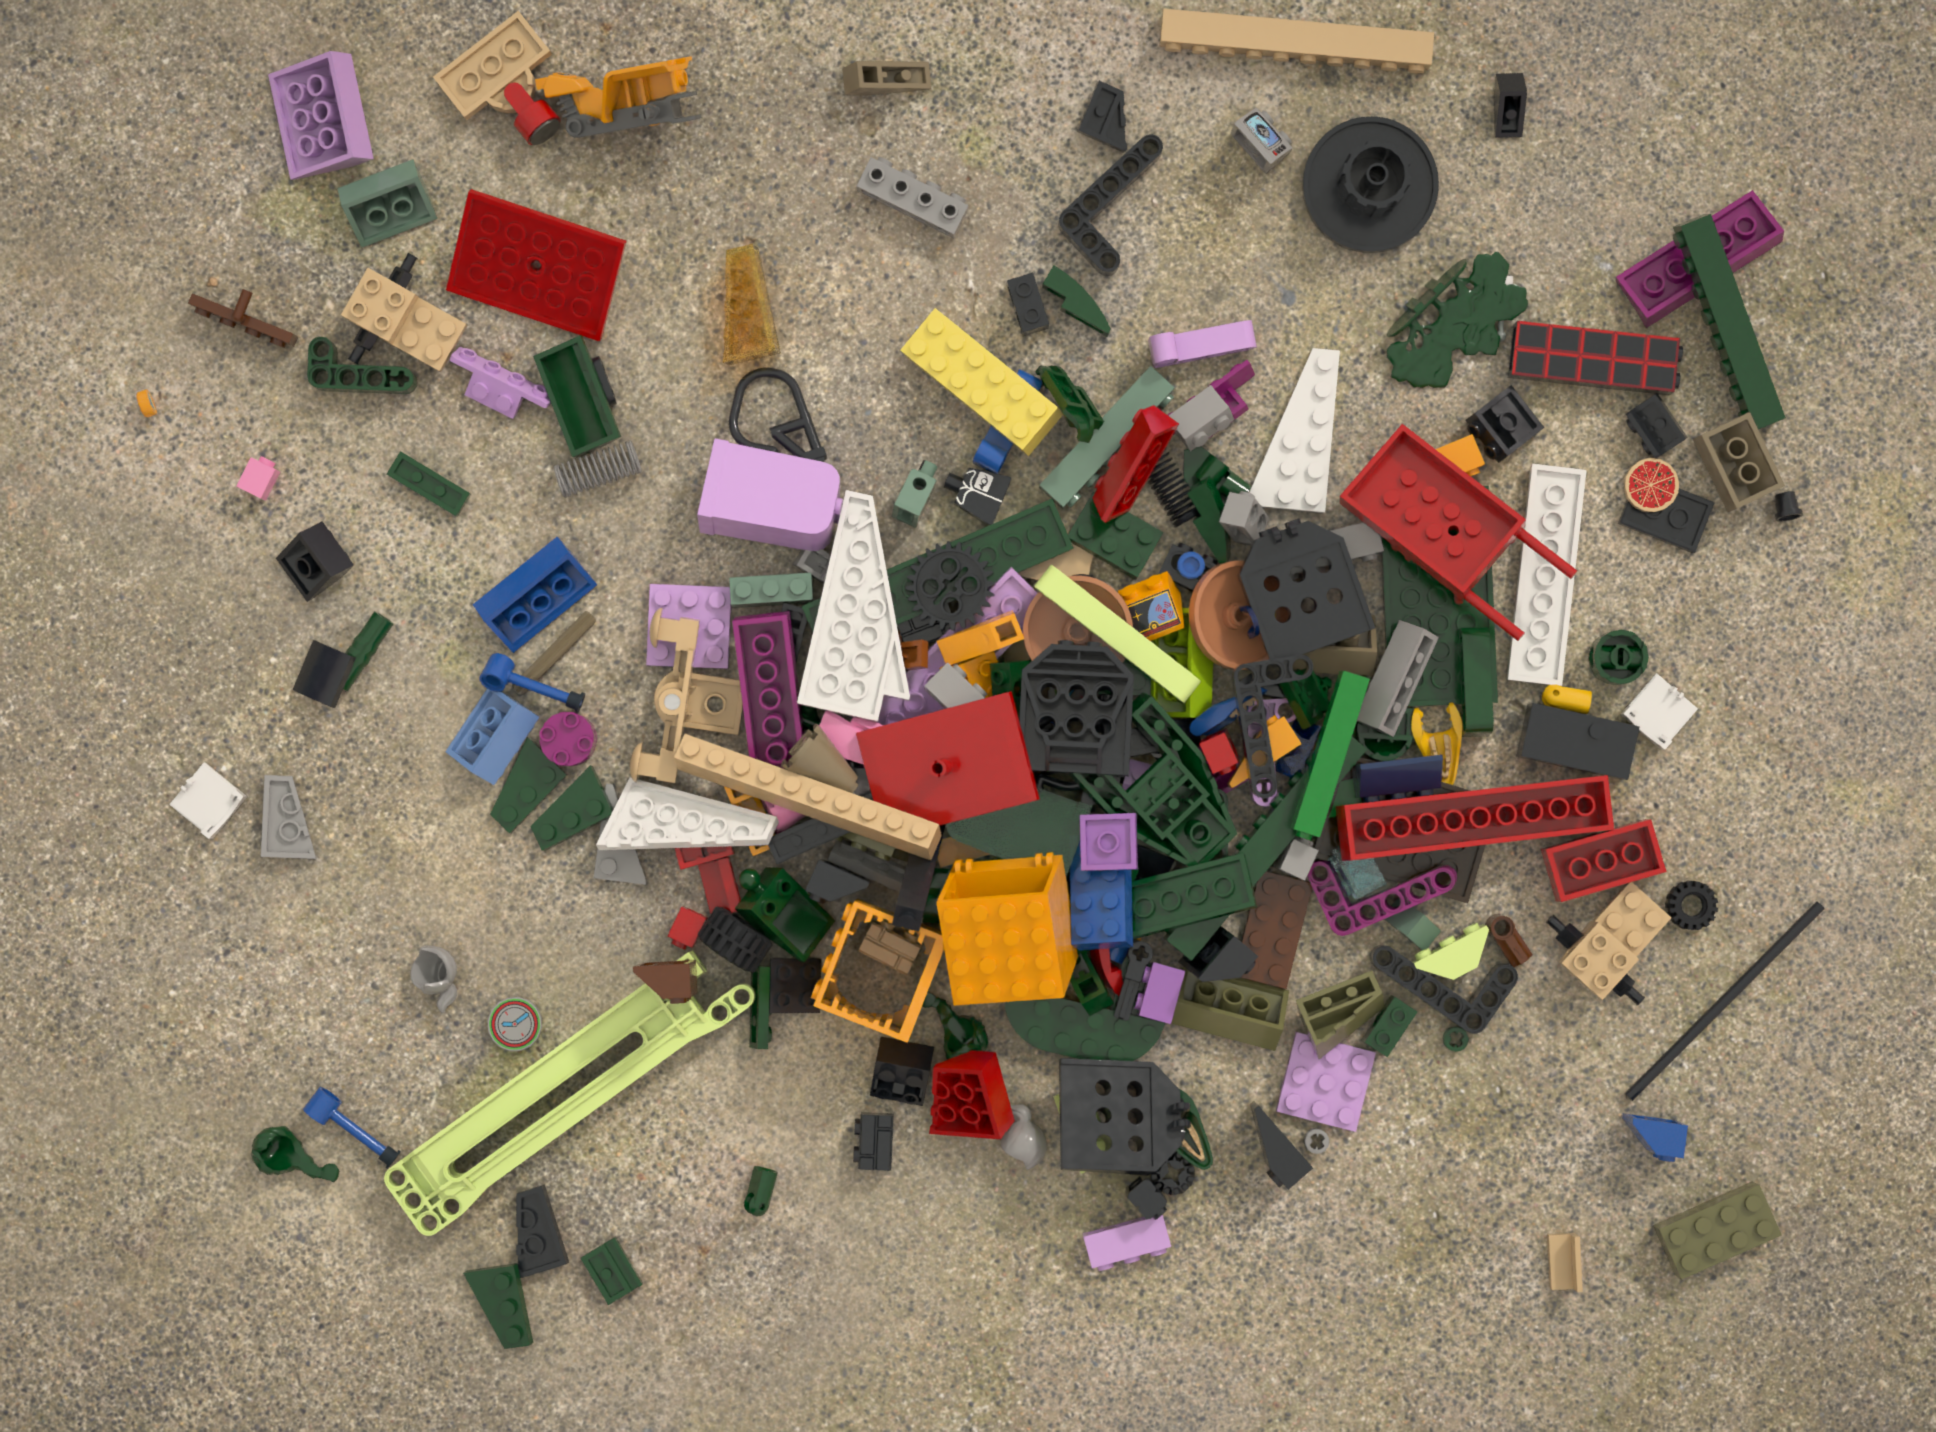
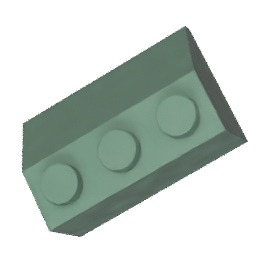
[337,159,438,247]

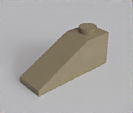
[842,61,932,96]

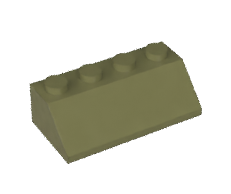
[1171,966,1289,1051]

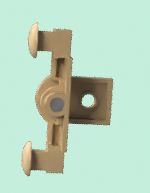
[630,608,743,783]

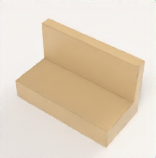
[1547,1233,1583,1292]

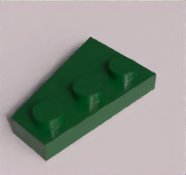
[490,737,567,834]
[530,765,614,851]
[463,1263,534,1349]

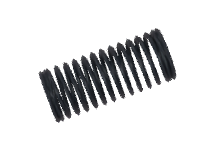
[1148,447,1199,528]

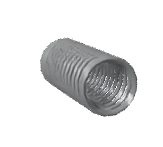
[554,440,642,498]

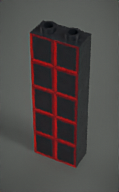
[1508,321,1683,395]

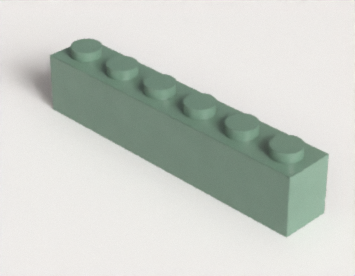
[1039,366,1175,509]

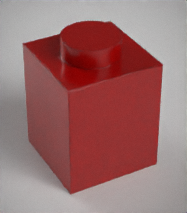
[668,906,708,950]

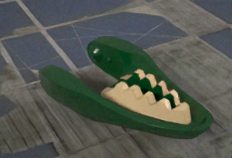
[1176,1089,1213,1170]

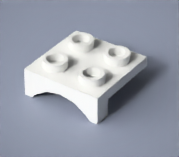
[1620,673,1698,750]
[169,762,247,839]

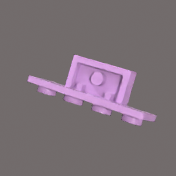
[449,347,551,419]

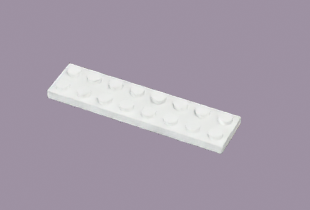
[1506,464,1586,686]

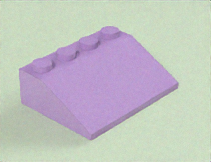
[268,51,374,180]

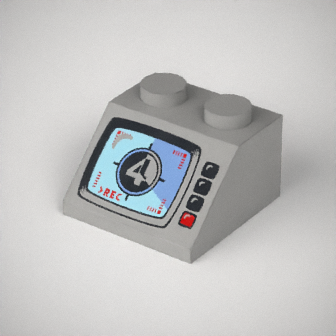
[1230,107,1292,174]

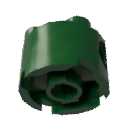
[1588,630,1649,685]

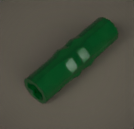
[343,611,394,691]

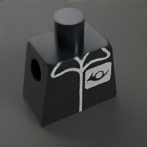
[943,468,1012,526]

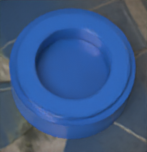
[1177,552,1205,580]

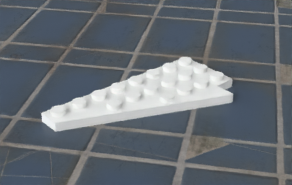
[797,490,910,722]

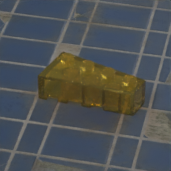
[723,244,781,366]

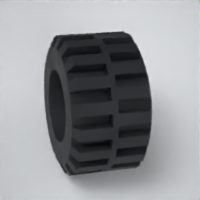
[698,907,773,973]

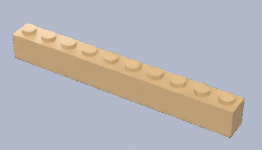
[1159,9,1434,74]
[674,734,941,860]

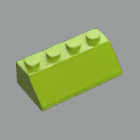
[1151,608,1213,719]

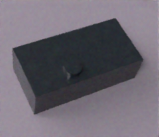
[1516,703,1640,780]

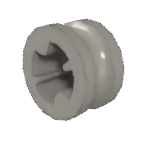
[1304,1128,1329,1154]

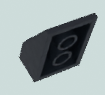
[1250,1101,1313,1190]

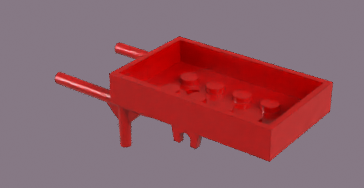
[1340,424,1578,641]

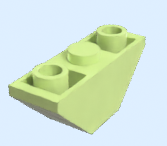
[1412,923,1489,980]

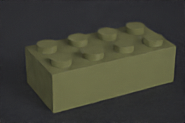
[1653,1181,1782,1280]

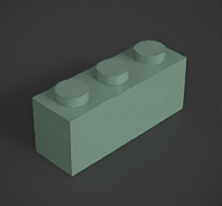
[729,573,814,608]

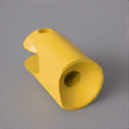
[1542,684,1592,714]

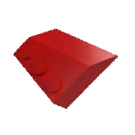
[929,1050,1015,1140]

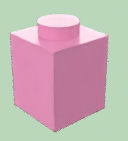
[236,456,280,501]

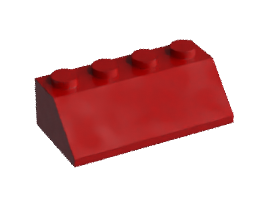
[1092,405,1179,523]

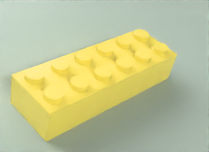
[901,308,1063,456]

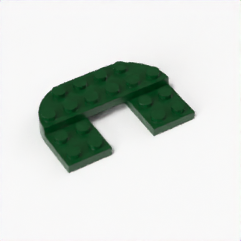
[1004,957,1165,1061]

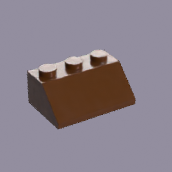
[633,960,698,1004]

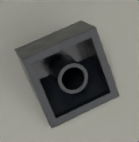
[276,521,354,602]

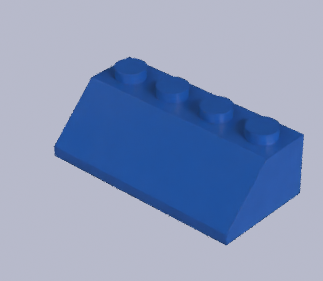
[473,536,597,653]

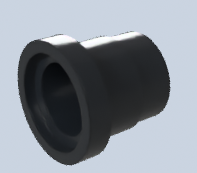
[1774,491,1803,522]

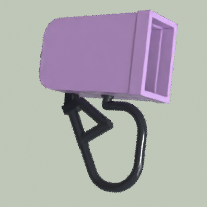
[697,367,843,551]

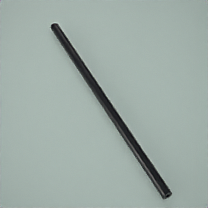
[1625,901,1825,1101]

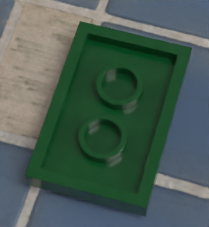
[1068,492,1164,580]

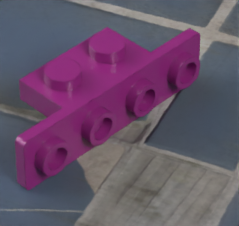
[1168,360,1255,439]

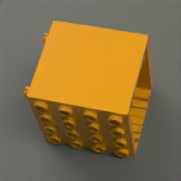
[811,898,944,1043]

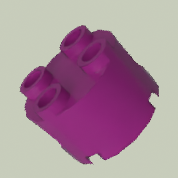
[539,712,597,766]

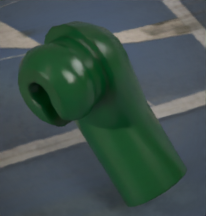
[801,705,821,731]

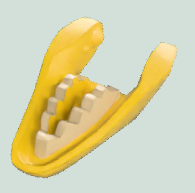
[1411,702,1463,785]

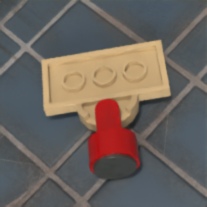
[433,11,561,145]

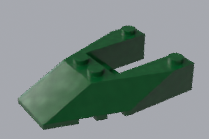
[1068,692,1238,867]

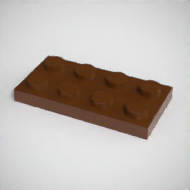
[1241,871,1312,989]

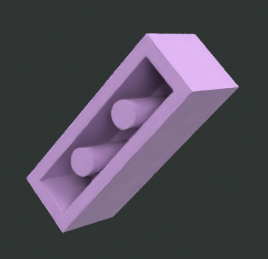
[1082,1215,1171,1271]

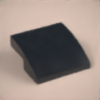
[293,640,356,708]

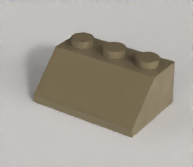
[1693,412,1785,512]
[1293,611,1377,676]

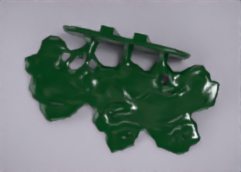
[1387,252,1528,388]

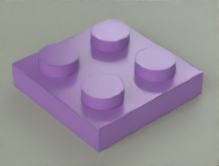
[1080,813,1138,871]

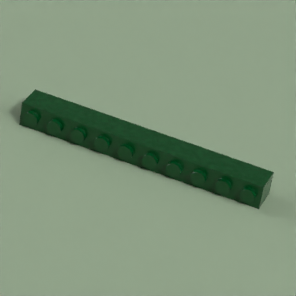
[1163,737,1367,961]

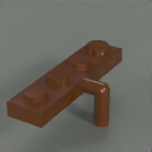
[188,289,298,348]

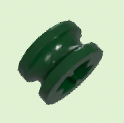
[1442,1026,1469,1052]

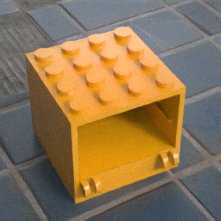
[936,852,1078,1006]

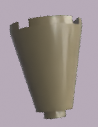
[781,724,859,793]

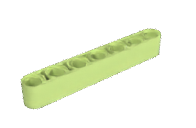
[1034,565,1201,703]

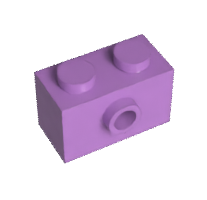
[1134,962,1185,1024]

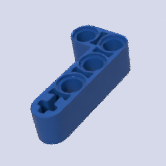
[973,369,1043,474]

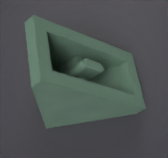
[1384,897,1441,951]

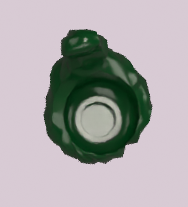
[922,991,989,1059]
[251,1126,340,1183]

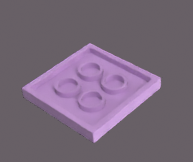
[646,584,731,669]
[1276,1032,1376,1132]

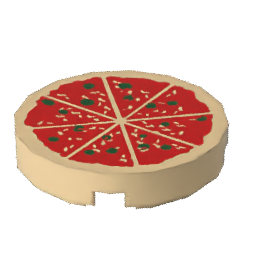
[1624,458,1679,512]

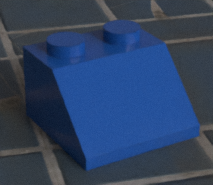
[1622,1113,1688,1162]

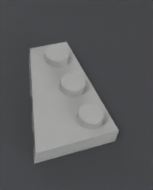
[261,775,316,859]

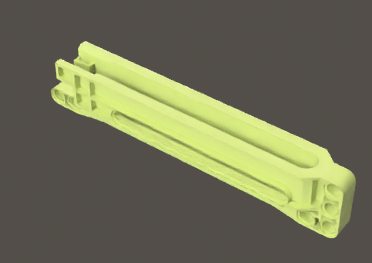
[384,950,755,1236]

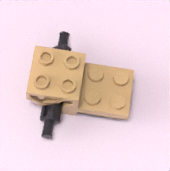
[341,253,468,372]
[1546,882,1671,1006]

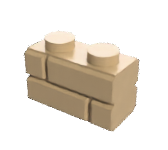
[858,920,922,976]

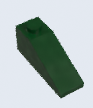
[1070,951,1114,1016]

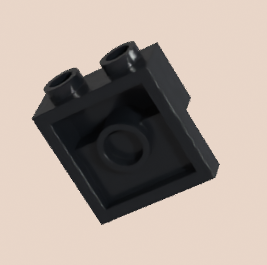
[1465,385,1545,463]

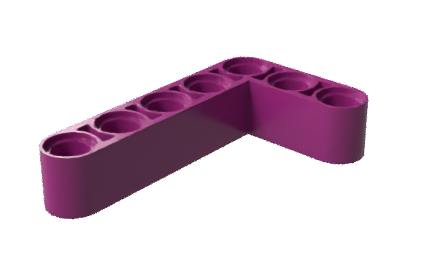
[1308,859,1457,936]

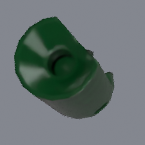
[744,1166,778,1217]

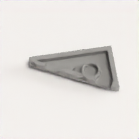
[594,784,647,885]

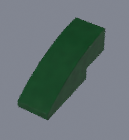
[1042,265,1111,337]
[1187,476,1231,564]

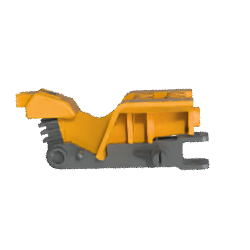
[535,56,702,138]

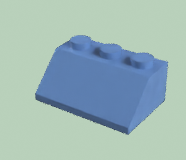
[445,689,539,785]

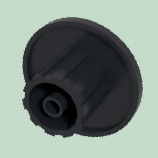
[1302,116,1439,253]

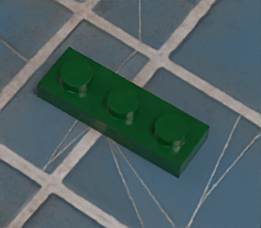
[387,451,471,517]
[749,966,772,1049]

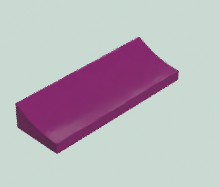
[1616,190,1784,328]

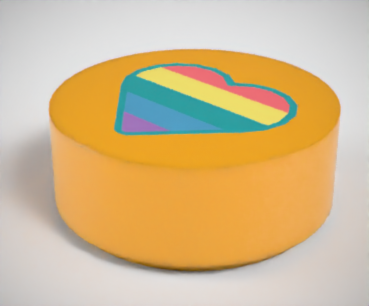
[136,389,157,418]

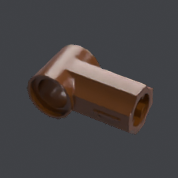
[1485,914,1533,968]

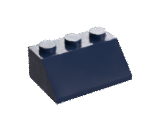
[1352,755,1443,803]

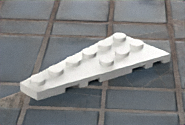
[1249,348,1340,513]
[596,777,779,850]

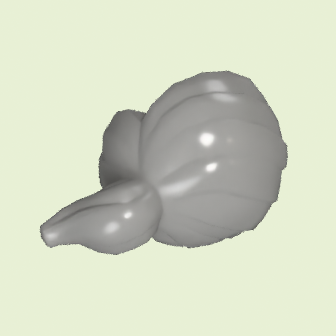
[410,945,457,1013]
[1000,1104,1047,1170]

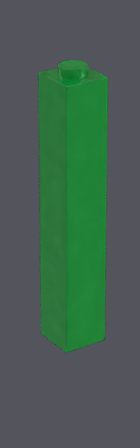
[1290,670,1370,841]

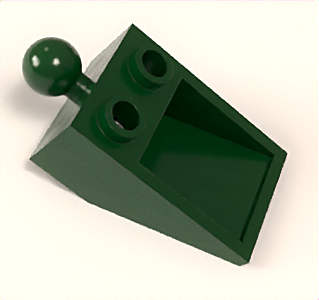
[735,867,835,963]

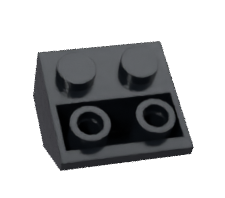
[870,1036,934,1106]

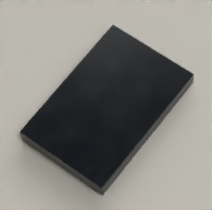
[1618,488,1715,553]

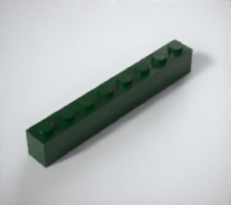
[1673,214,1786,429]

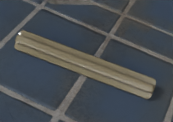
[512,611,596,695]

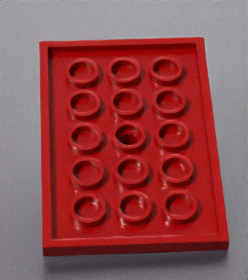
[446,189,627,342]
[856,691,1040,825]

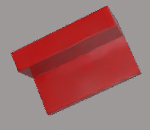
[698,857,741,914]

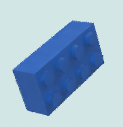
[1069,835,1133,950]

